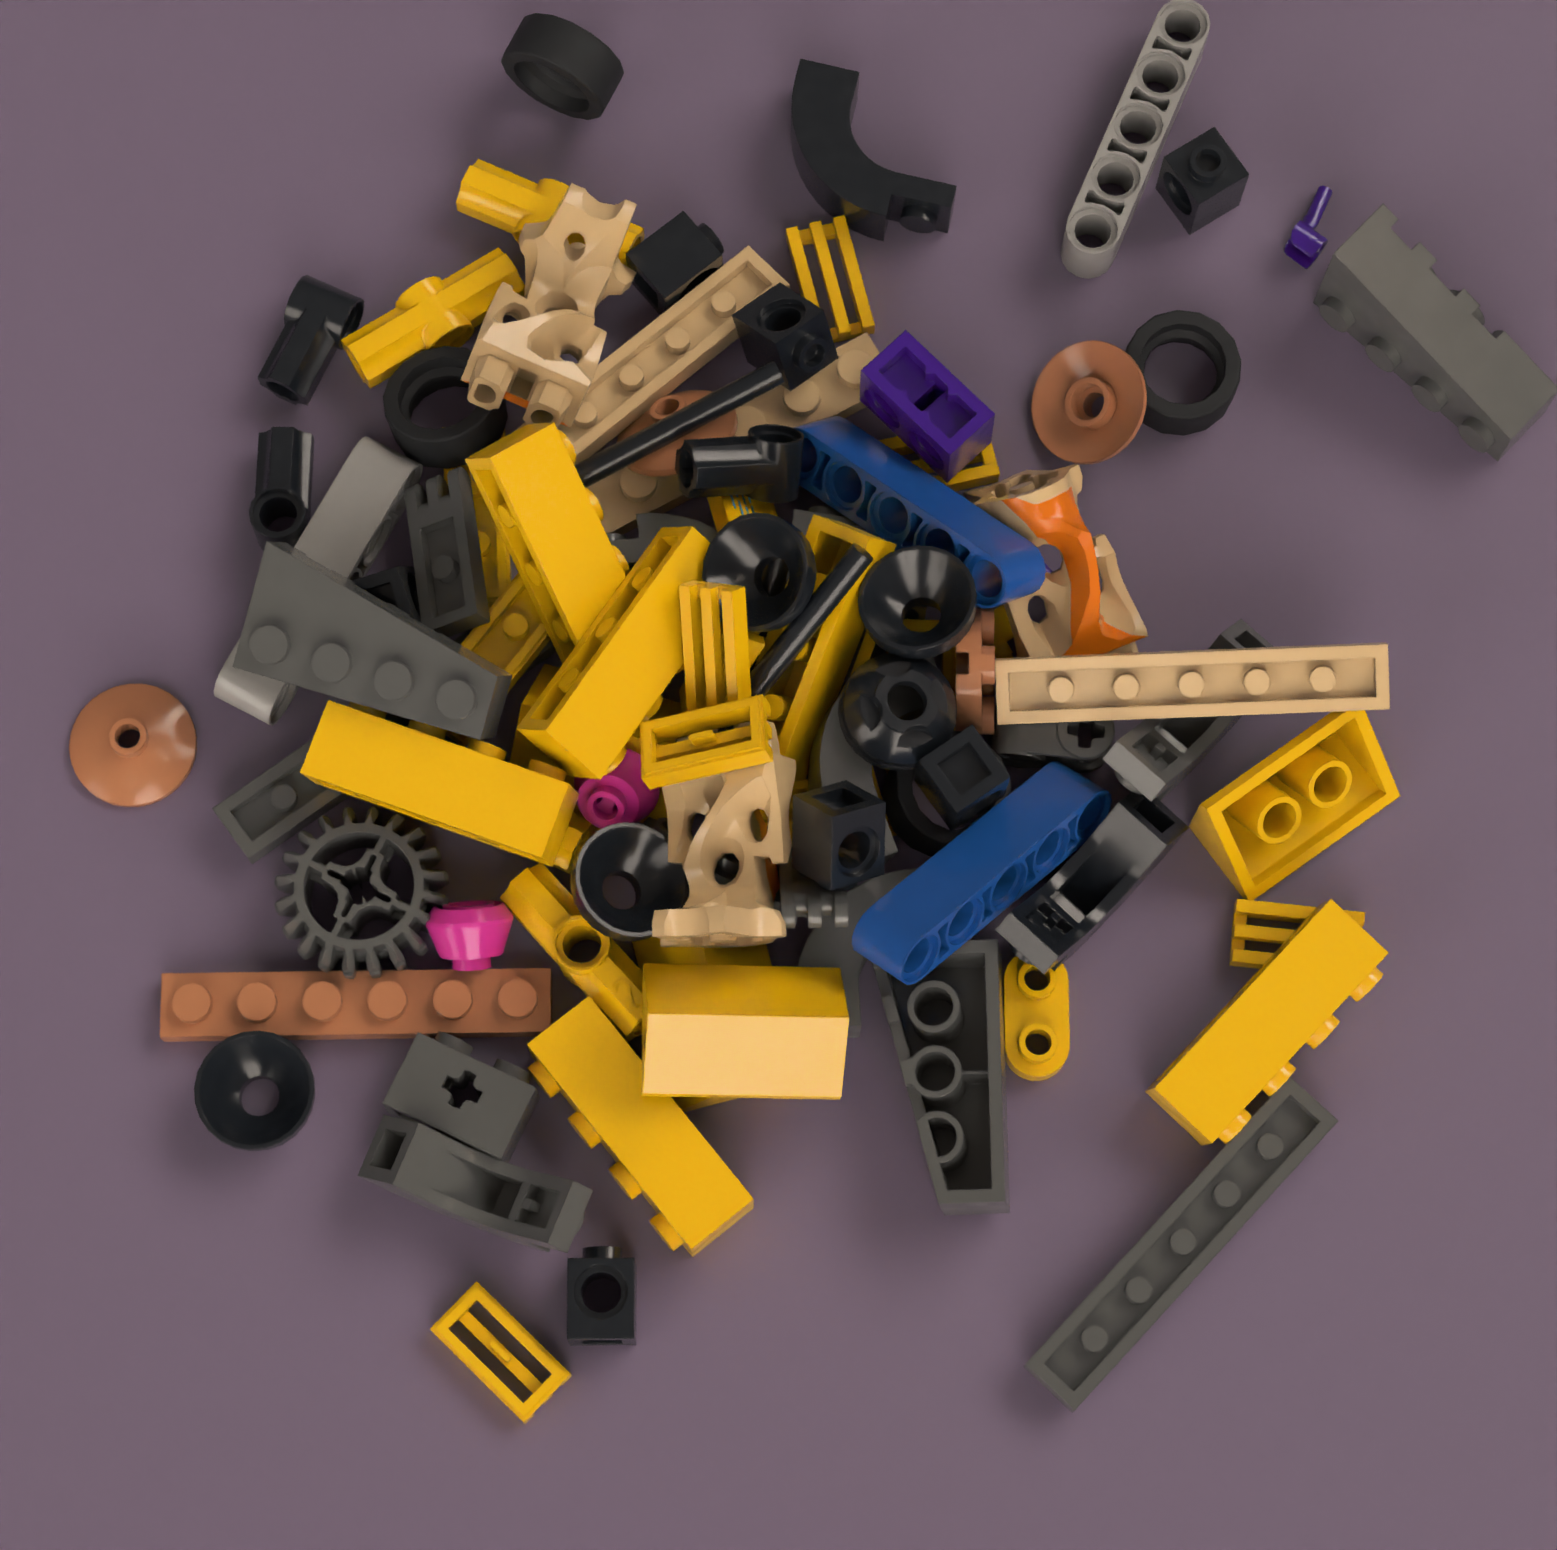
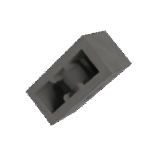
[382,1031,540,1163]

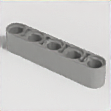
[1060,0,1211,279]
[214,436,423,726]

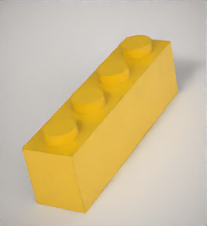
[465,422,630,664]
[754,514,897,781]
[516,526,710,780]
[300,700,579,867]
[1145,899,1389,1146]
[527,996,754,1257]

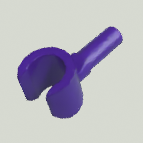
[1284,186,1332,269]

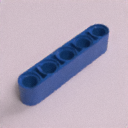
[793,416,1046,609]
[851,761,1112,985]

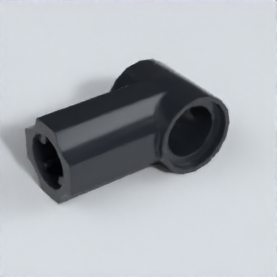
[258,275,364,406]
[675,424,805,503]
[249,427,315,552]

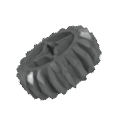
[275,806,450,979]

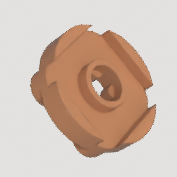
[956,607,995,734]

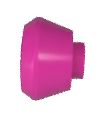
[574,748,660,829]
[426,900,514,971]

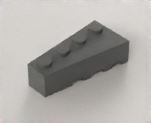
[1313,203,1557,461]
[232,541,512,740]
[871,939,1010,1215]

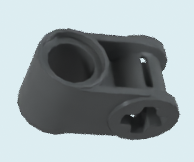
[990,701,1115,773]

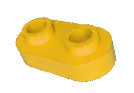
[1003,956,1070,1081]

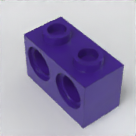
[859,330,995,483]

